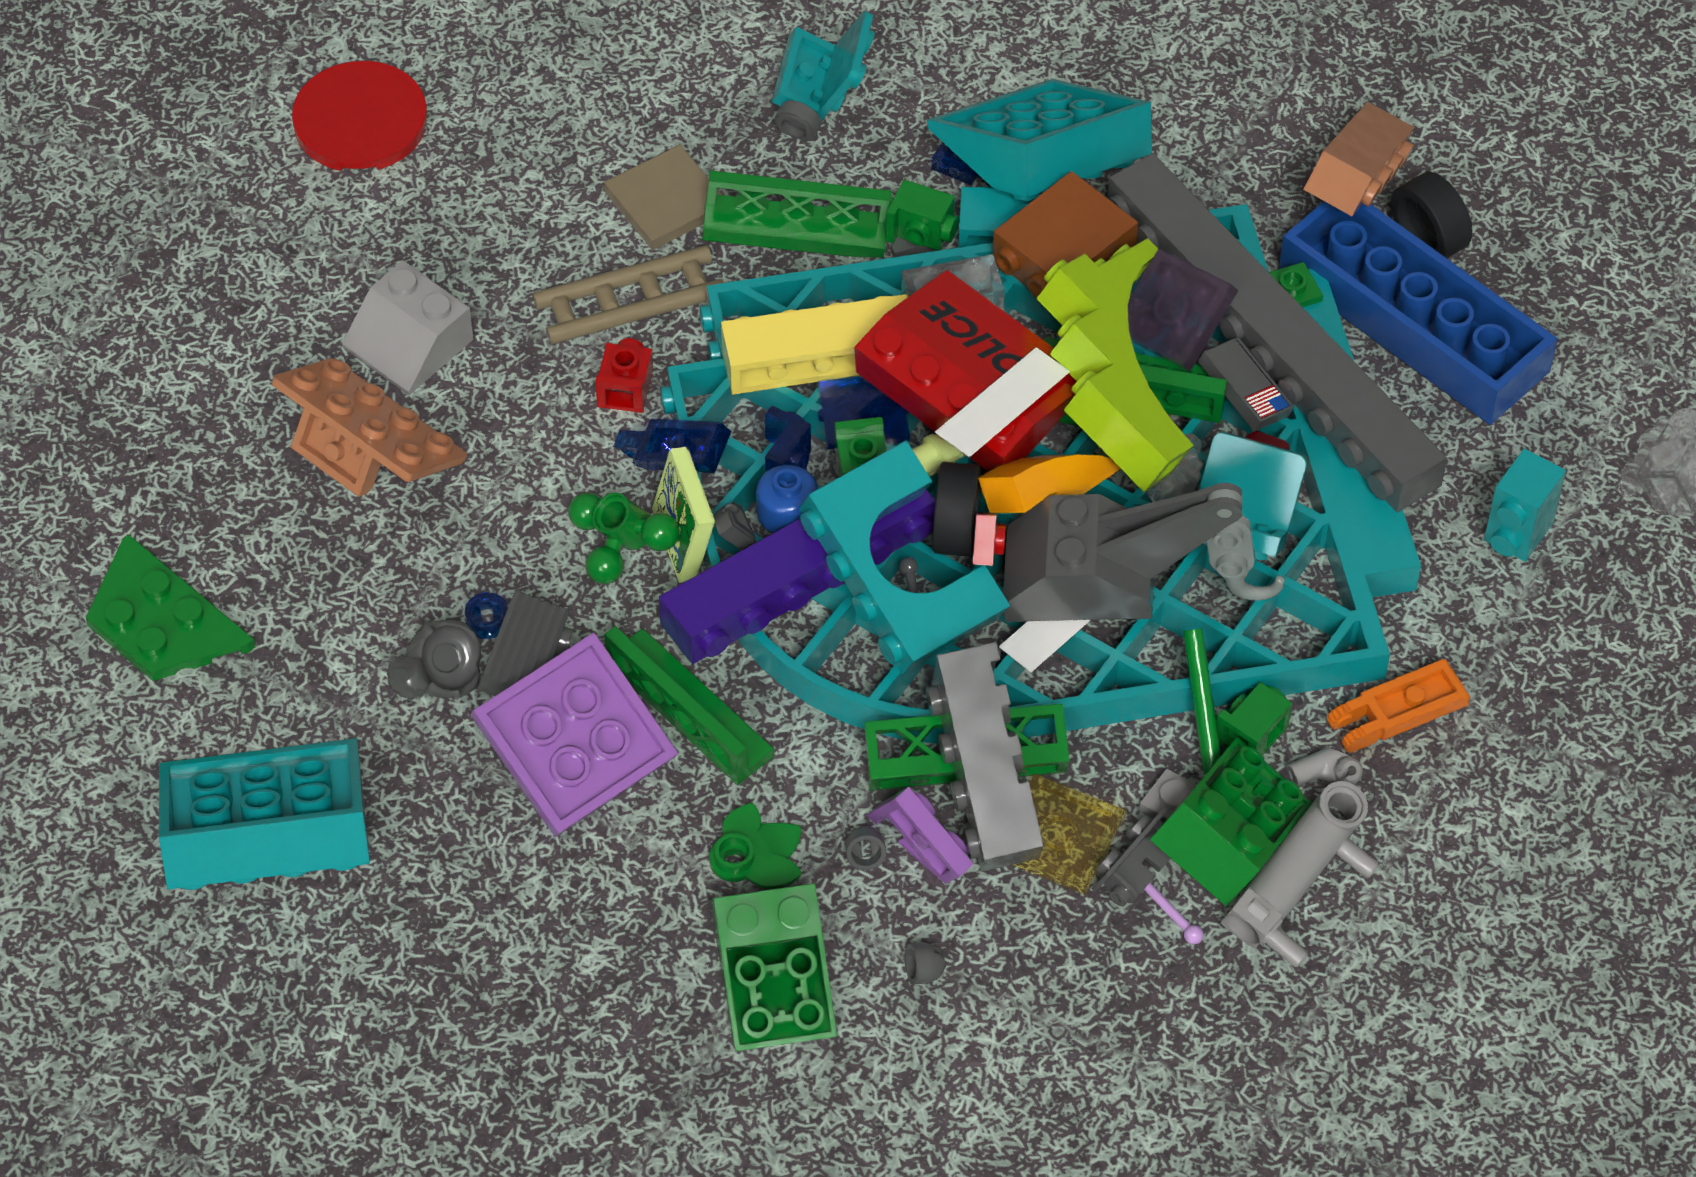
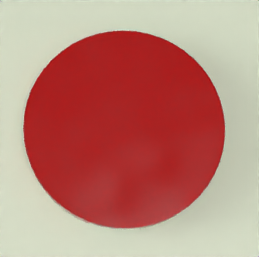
[292,61,427,171]

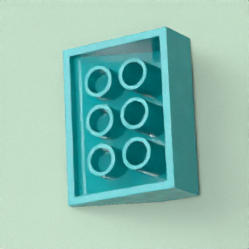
[927,79,1152,201]
[159,738,370,890]

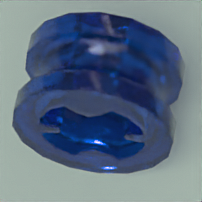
[465,592,508,639]

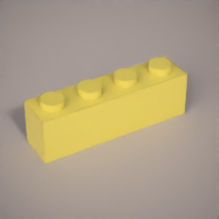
[721,294,908,395]

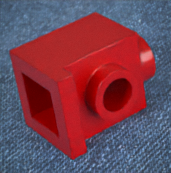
[595,338,653,413]

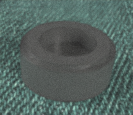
[775,100,822,142]

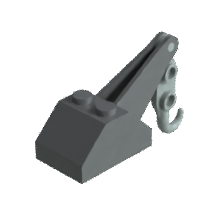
[1003,483,1285,622]

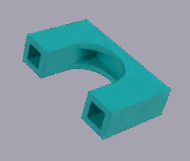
[799,440,1010,674]

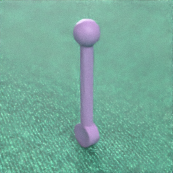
[1144,882,1204,944]

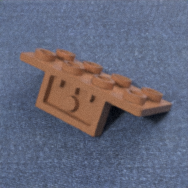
[272,358,467,497]

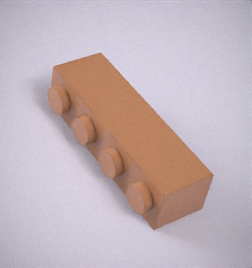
[1303,102,1415,216]

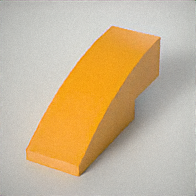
[978,455,1121,513]

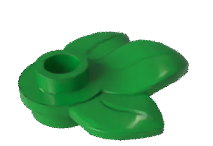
[709,803,801,889]

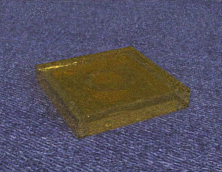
[1013,774,1126,895]

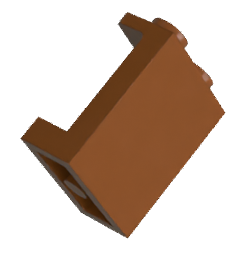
[993,171,1138,298]

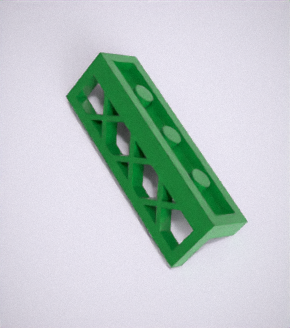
[702,170,892,258]
[1045,337,1227,423]
[604,626,774,786]
[864,704,1070,791]

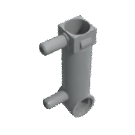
[1220,781,1379,967]

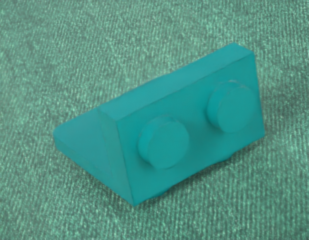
[771,10,875,121]
[1199,432,1307,560]

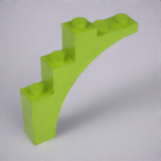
[1036,238,1194,492]

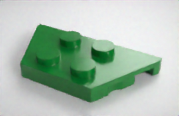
[86,534,256,681]

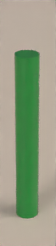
[1183,628,1221,775]

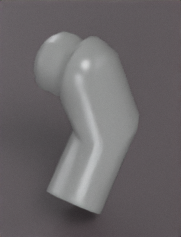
[1286,748,1363,786]

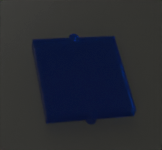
[818,377,910,450]

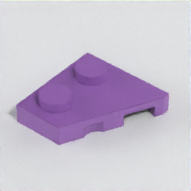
[866,787,974,884]

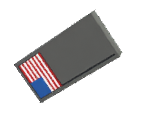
[1198,337,1295,432]

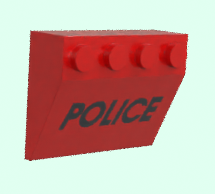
[854,270,1077,472]

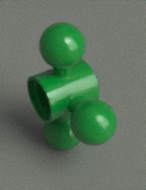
[568,492,680,584]

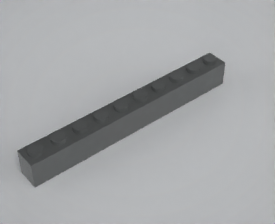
[1108,153,1447,513]

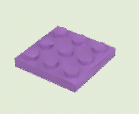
[470,632,679,837]

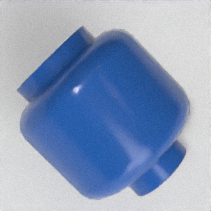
[756,464,818,533]

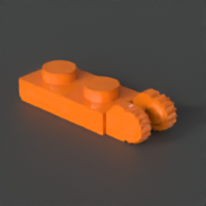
[1326,659,1470,754]

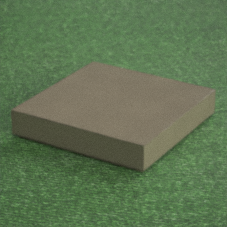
[604,144,722,250]

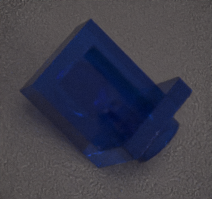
[765,406,811,472]

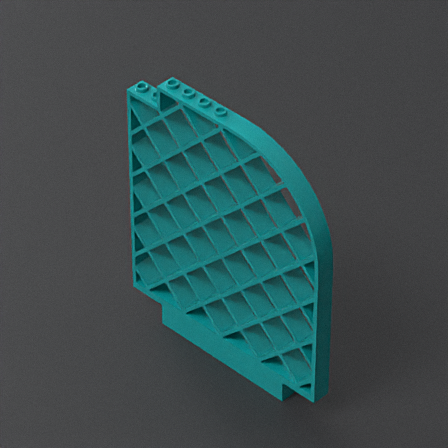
[660,204,1421,744]

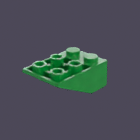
[1150,737,1312,906]
[711,884,837,1052]

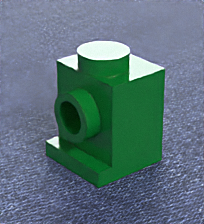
[886,179,959,251]
[835,417,887,477]
[1216,682,1292,756]

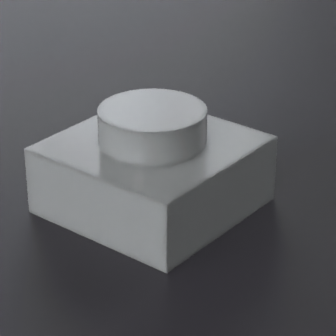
[1139,769,1195,823]

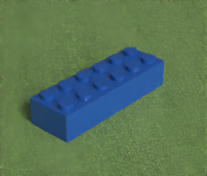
[1279,201,1558,425]

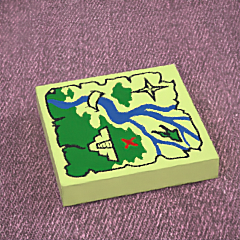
[652,447,715,583]

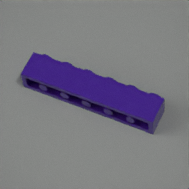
[659,490,936,665]

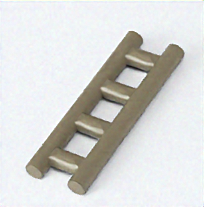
[532,245,724,345]

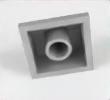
[342,260,473,395]

